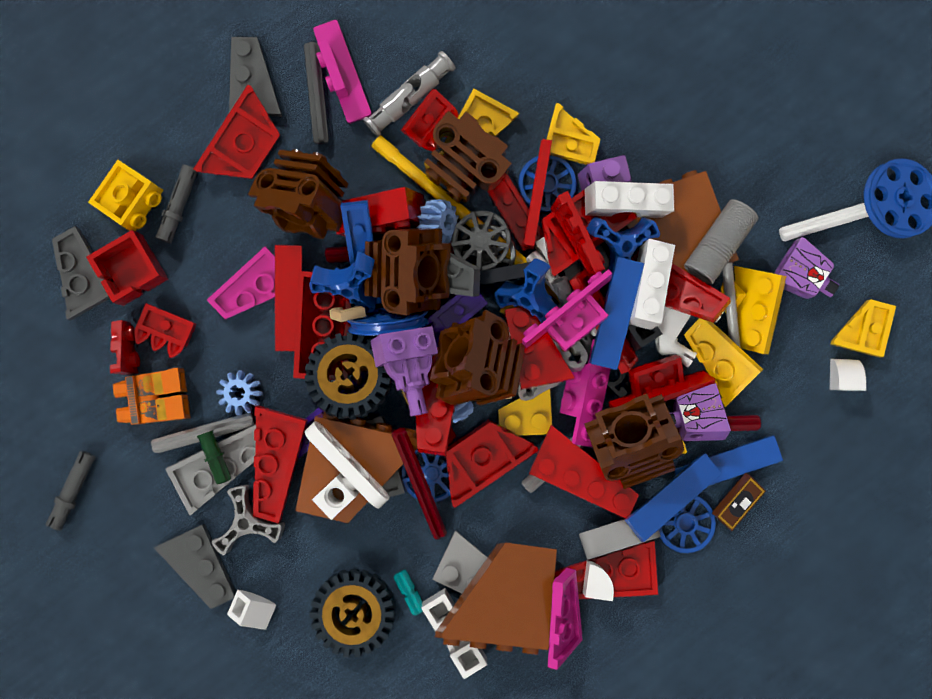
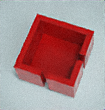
[86,230,168,306]

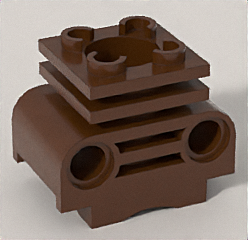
[424,111,512,203]
[248,149,349,239]
[364,228,451,315]
[430,310,525,406]
[584,394,684,489]

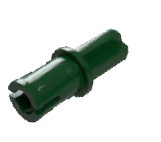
[197,430,231,484]

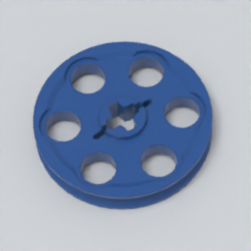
[864,158,932,238]
[347,308,429,336]

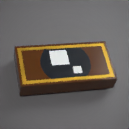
[712,473,766,531]

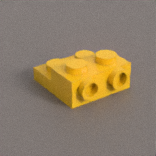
[88,160,164,231]

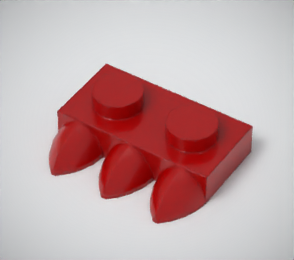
[401,89,459,151]
[134,303,197,358]

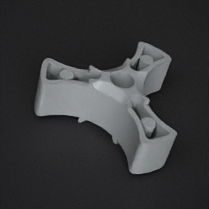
[212,485,285,555]

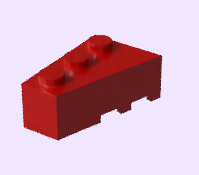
[336,187,425,236]

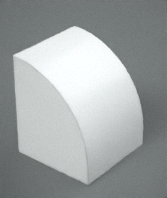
[830,359,866,391]
[583,560,614,601]
[227,590,276,630]

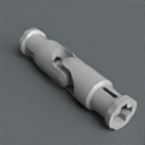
[363,51,456,137]

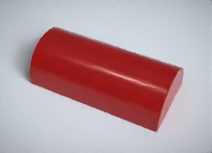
[293,271,351,381]

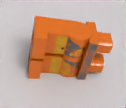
[113,368,191,425]

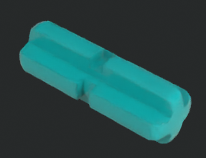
[394,570,423,616]

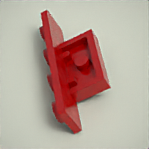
[609,354,716,408]

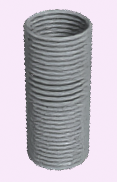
[684,200,759,284]

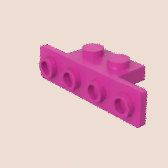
[313,20,372,124]
[522,269,613,352]
[560,339,611,447]

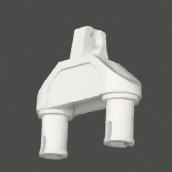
[655,307,724,367]

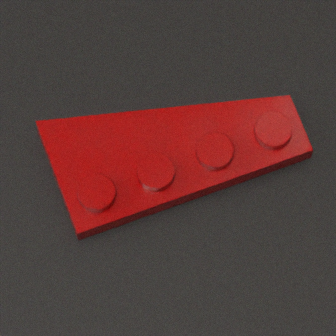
[631,250,731,323]
[253,405,308,524]
[529,425,639,519]
[554,539,658,599]

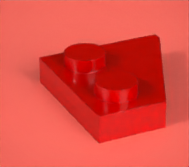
[110,320,140,375]

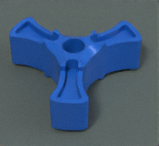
[586,217,660,272]
[309,252,377,314]
[495,258,560,323]

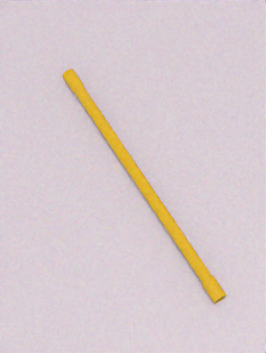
[371,135,560,303]

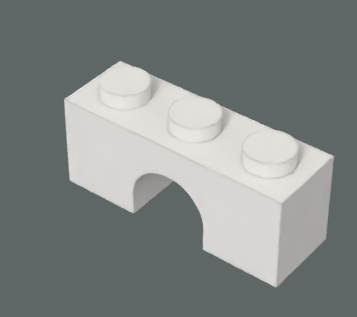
[585,181,674,218]
[629,239,675,330]
[421,588,487,679]

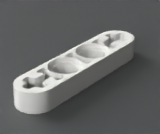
[304,421,389,509]

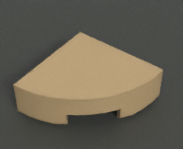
[329,306,366,322]

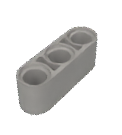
[579,519,661,560]

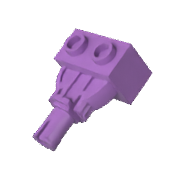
[371,326,438,417]

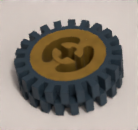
[305,332,391,420]
[310,568,396,657]

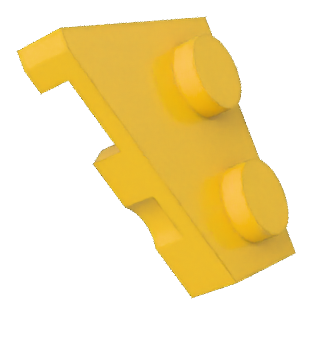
[547,103,600,165]
[831,299,896,358]
[498,389,552,436]

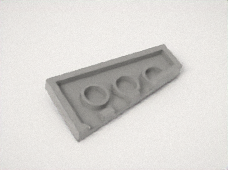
[166,424,256,515]
[432,530,488,594]

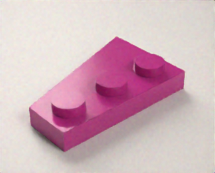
[207,247,275,319]
[548,568,583,670]

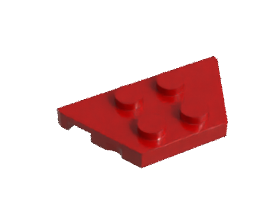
[193,84,280,179]
[542,189,637,278]
[445,420,539,508]

